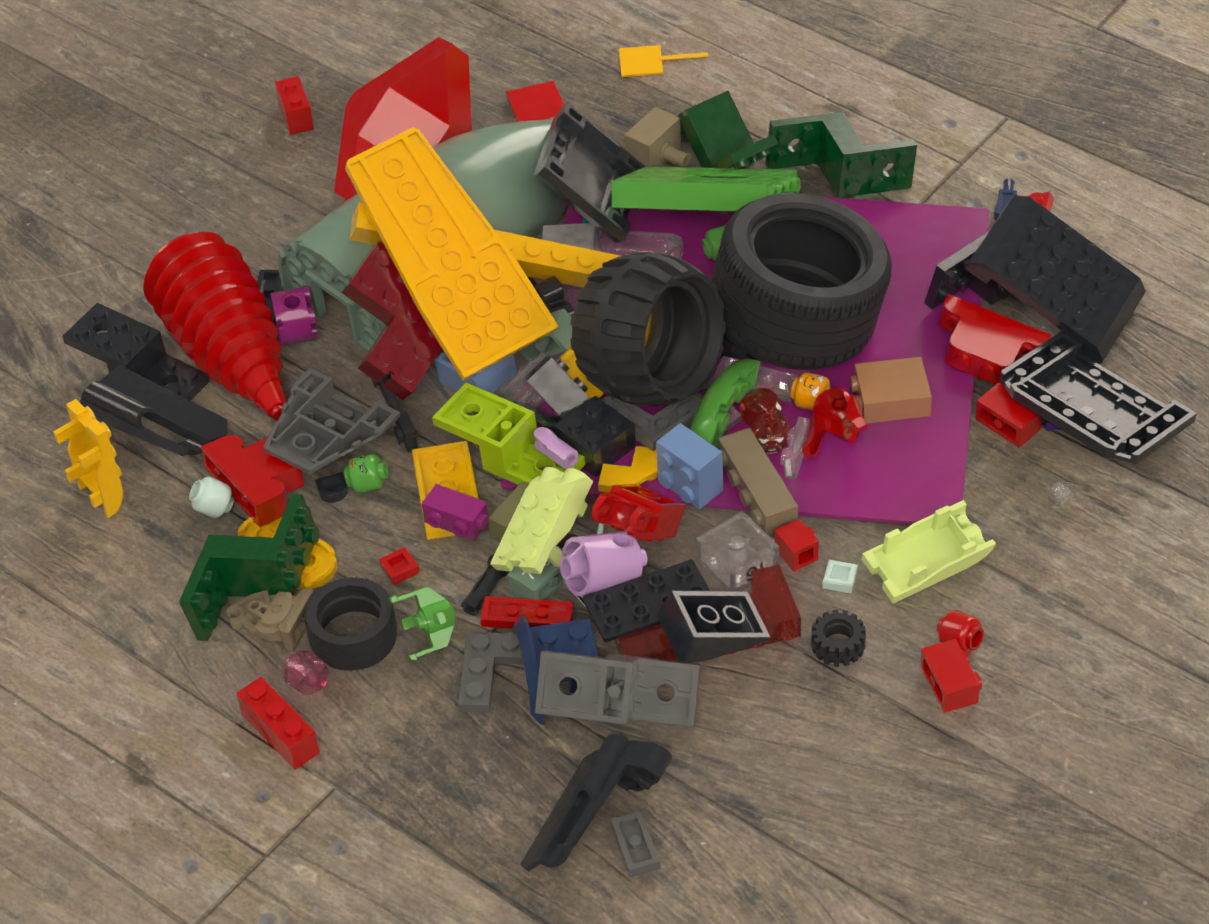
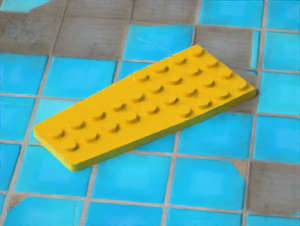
[345,127,559,381]

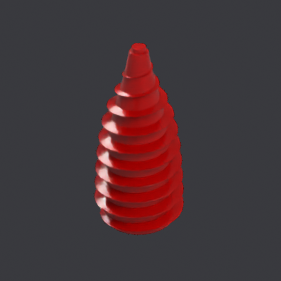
[143,231,287,420]

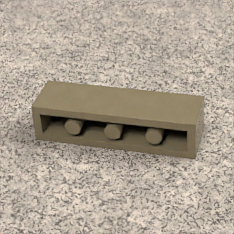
[718,428,798,536]

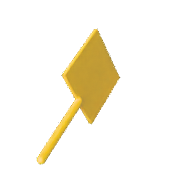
[619,45,708,77]

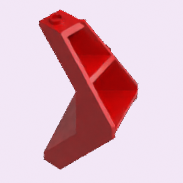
[334,37,472,204]

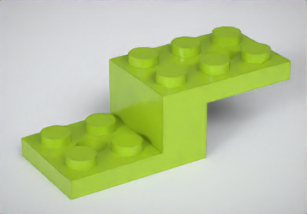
[432,382,585,485]

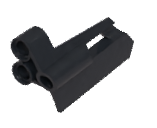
[520,734,672,872]

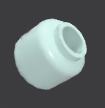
[189,477,234,518]

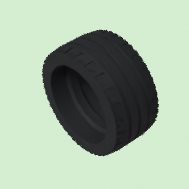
[305,577,397,671]

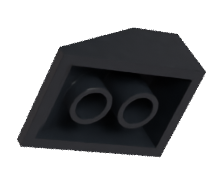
[657,591,770,662]

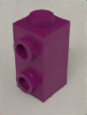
[422,484,490,541]

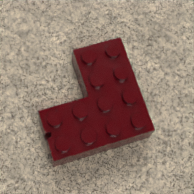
[341,241,442,401]

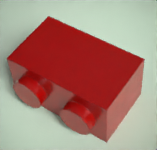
[275,76,314,135]
[975,383,1042,448]
[920,639,982,713]

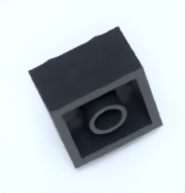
[554,396,636,477]

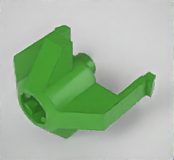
[389,586,456,660]

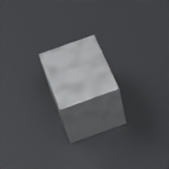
[542,223,600,251]

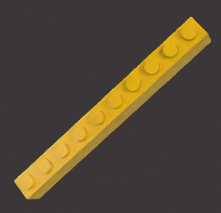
[349,202,620,288]

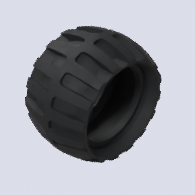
[570,252,726,406]

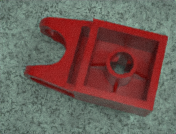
[591,484,686,542]

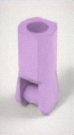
[534,427,578,469]

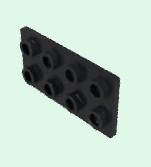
[583,559,710,642]

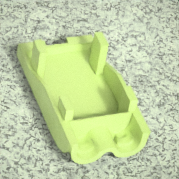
[490,467,593,574]
[861,500,996,604]

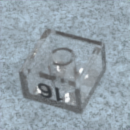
[696,511,779,592]

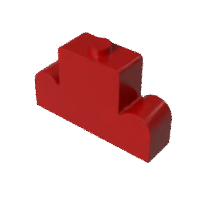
[201,435,304,527]

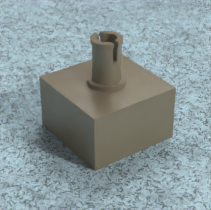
[624,107,691,167]

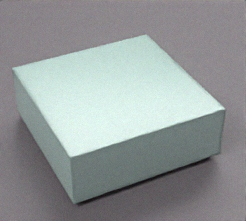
[822,560,858,594]

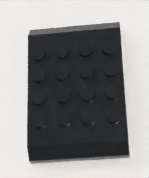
[533,102,646,243]
[964,195,1146,365]

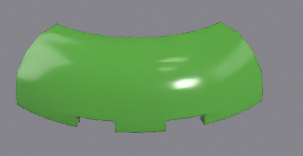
[690,359,761,449]

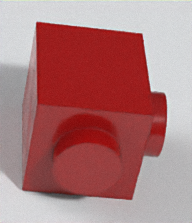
[774,519,819,572]

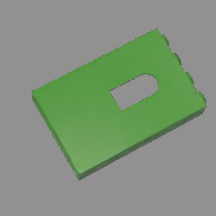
[611,166,801,211]

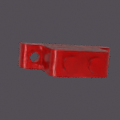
[938,294,1051,384]

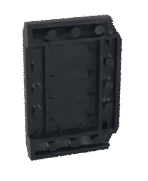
[999,332,1197,464]

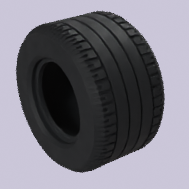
[711,193,892,370]

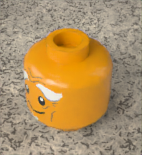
[791,372,830,411]

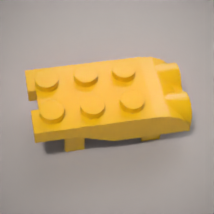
[53,399,123,519]

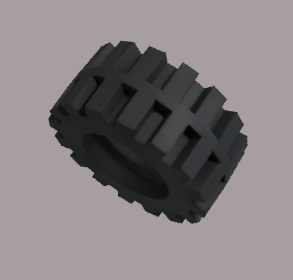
[811,610,866,667]

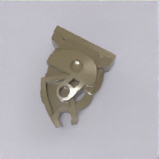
[226,589,314,652]

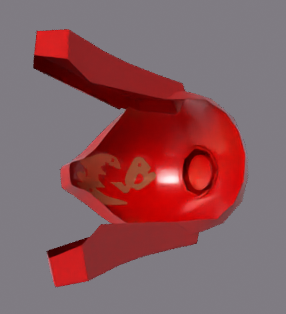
[801,387,868,458]

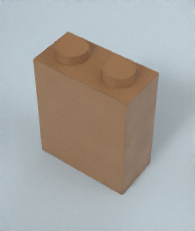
[850,357,932,423]

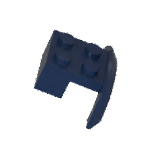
[512,615,598,725]

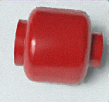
[937,610,984,653]

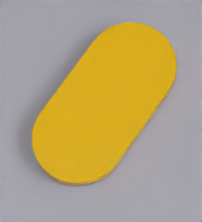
[237,517,337,589]

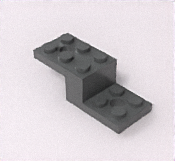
[535,650,701,727]

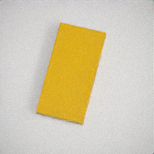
[412,441,479,540]

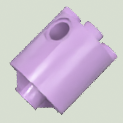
[560,531,647,596]

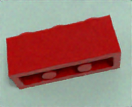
[236,677,320,770]

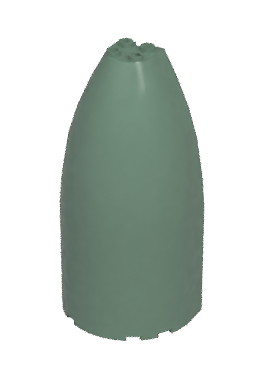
[278,117,567,353]

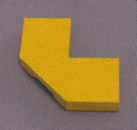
[598,446,658,492]

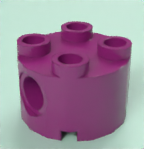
[270,286,318,345]

